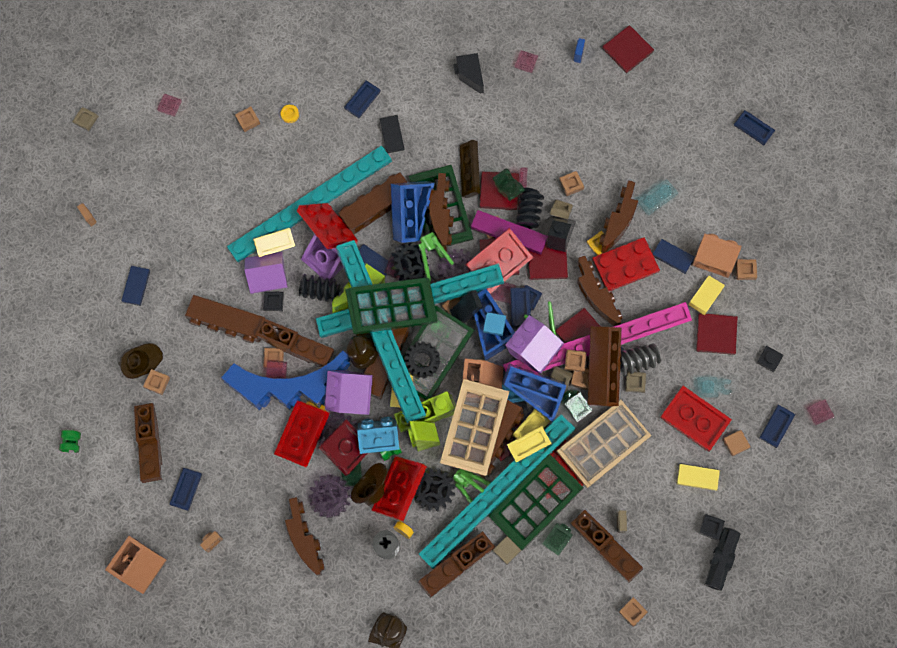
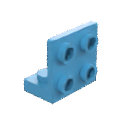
[357,417,400,454]

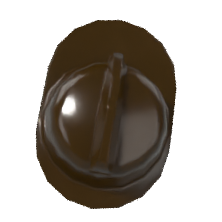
[346,333,378,369]
[118,343,163,379]
[351,463,387,506]
[368,612,407,648]

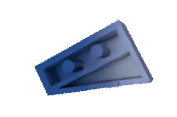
[391,181,435,243]
[474,289,515,361]
[503,363,567,422]

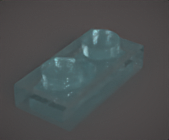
[638,179,678,216]

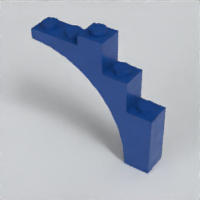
[221,351,350,410]

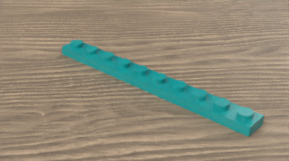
[227,145,392,262]
[336,240,426,423]
[316,264,504,338]
[419,415,575,569]

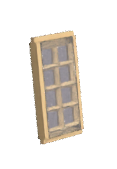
[440,379,509,476]
[556,400,652,488]

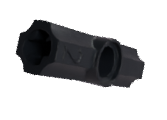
[704,527,741,591]

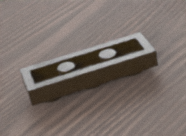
[459,140,480,198]

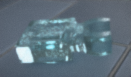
[697,377,732,398]

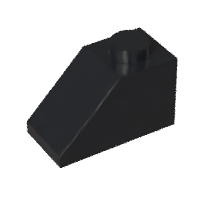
[453,53,484,94]
[547,217,576,252]

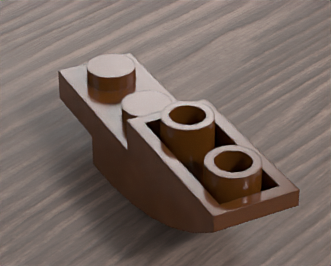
[429,173,454,251]
[599,180,638,253]
[577,256,622,326]
[255,318,334,367]
[134,403,163,483]
[285,497,325,576]
[571,510,643,583]
[418,531,495,598]

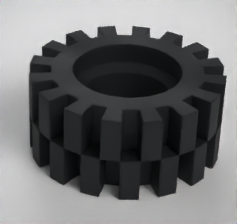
[405,341,440,379]

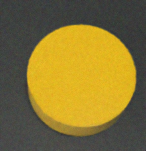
[280,105,299,123]
[393,521,414,539]

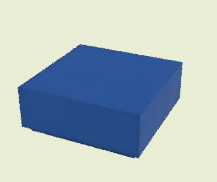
[574,38,585,63]

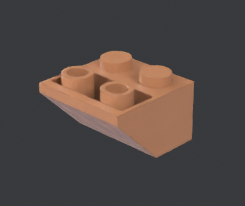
[692,234,742,278]
[462,359,504,405]
[105,536,167,594]

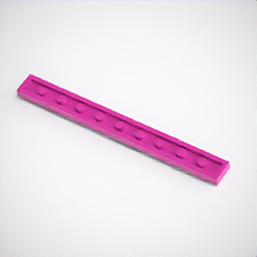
[503,302,692,373]

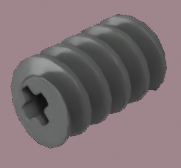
[620,343,661,376]
[372,530,400,559]

